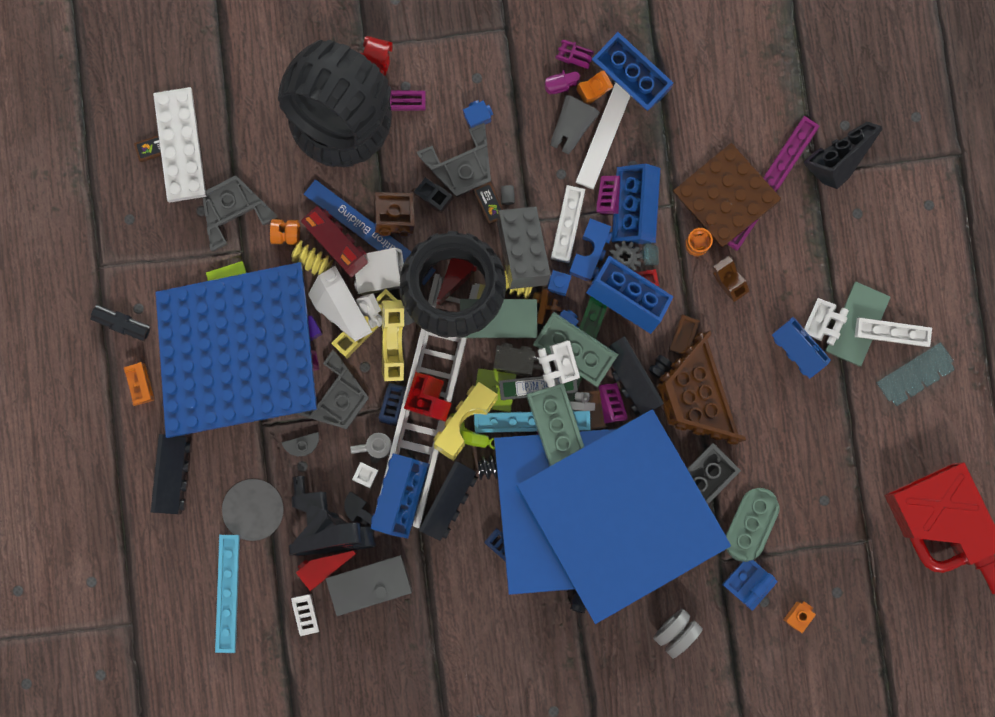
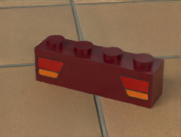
[301,206,369,278]

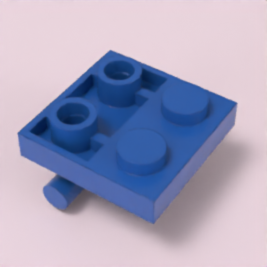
[722,560,778,611]

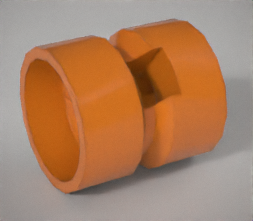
[270,219,300,245]
[685,228,713,256]

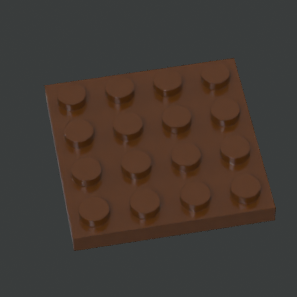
[673,143,781,248]

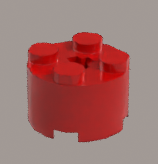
[360,36,393,76]

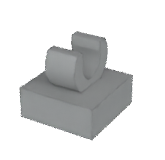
[569,392,595,411]

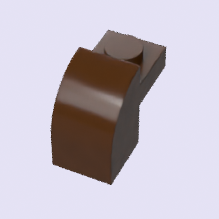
[713,256,750,302]

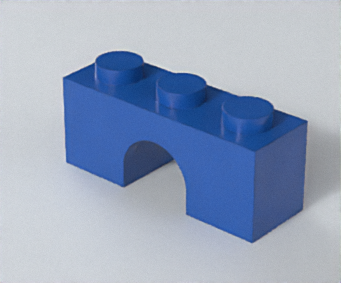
[569,218,613,282]

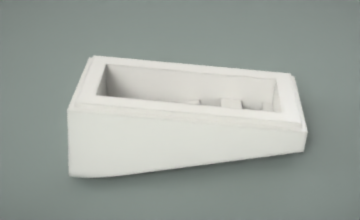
[291,594,319,636]

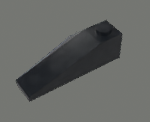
[804,122,883,189]

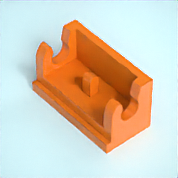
[124,362,155,406]

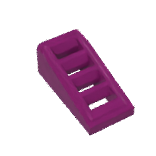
[596,176,620,214]
[599,383,627,423]

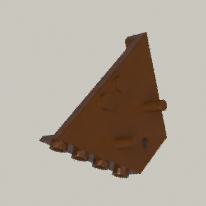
[657,330,746,445]

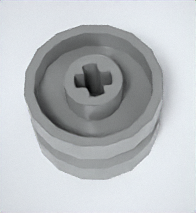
[653,608,703,659]

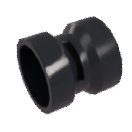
[648,354,673,379]

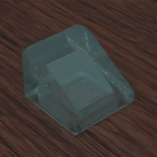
[644,244,659,265]

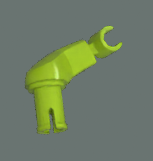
[450,413,495,449]

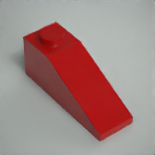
[437,258,477,305]
[296,550,357,591]

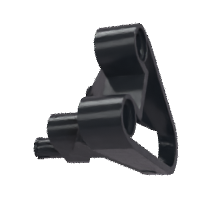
[288,476,376,556]

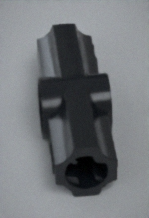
[90,305,151,342]

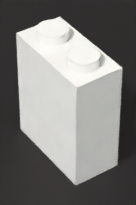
[354,248,404,295]

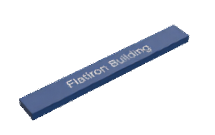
[304,180,436,286]

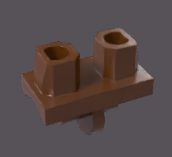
[533,289,562,326]

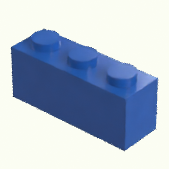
[772,317,831,379]

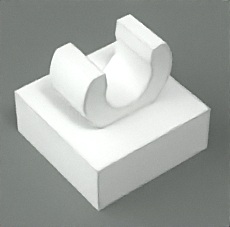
[352,462,378,488]

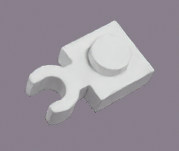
[356,293,382,328]

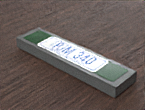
[499,376,578,400]

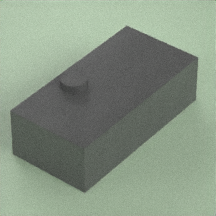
[326,555,413,616]

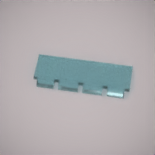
[876,342,955,406]

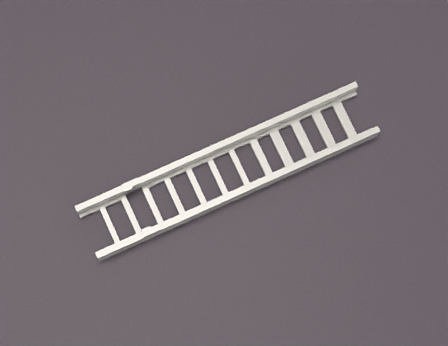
[376,274,480,528]

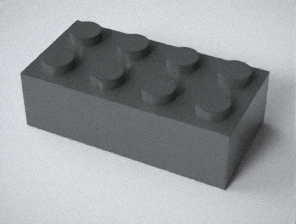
[496,207,551,289]

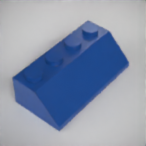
[592,32,673,111]
[612,164,661,244]
[586,256,673,334]
[370,453,430,539]

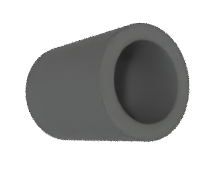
[501,185,515,205]

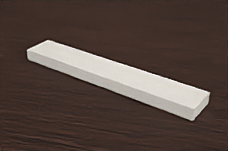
[576,83,630,189]

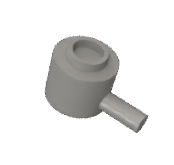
[350,433,392,458]

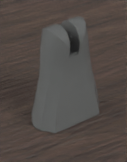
[550,95,600,155]

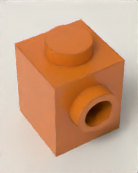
[783,602,816,633]

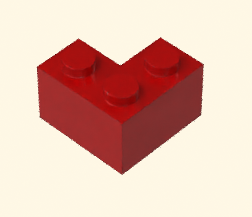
[404,372,452,422]

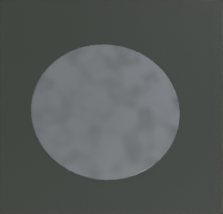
[222,479,283,541]

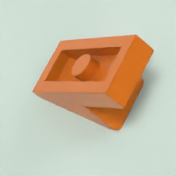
[577,71,613,105]

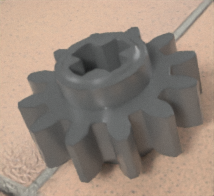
[610,241,642,272]

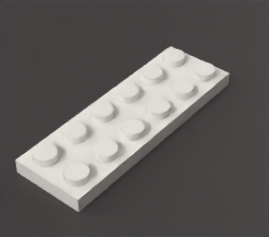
[153,87,207,203]

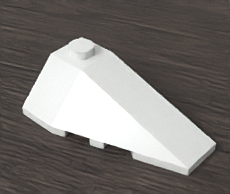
[308,266,372,342]

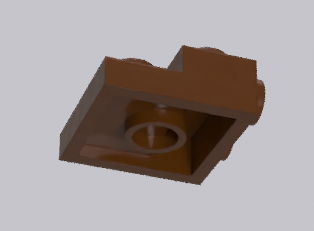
[374,192,415,237]

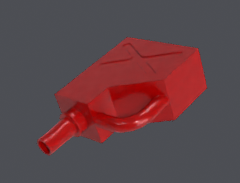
[884,462,995,594]

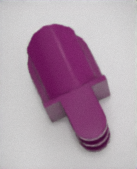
[555,40,595,69]
[545,70,580,94]

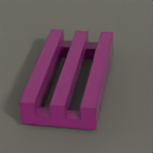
[390,90,426,111]

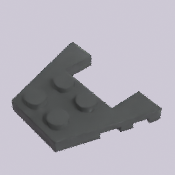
[417,123,491,198]
[203,175,278,252]
[296,350,369,429]

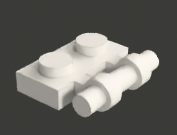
[804,298,849,346]
[538,341,580,387]

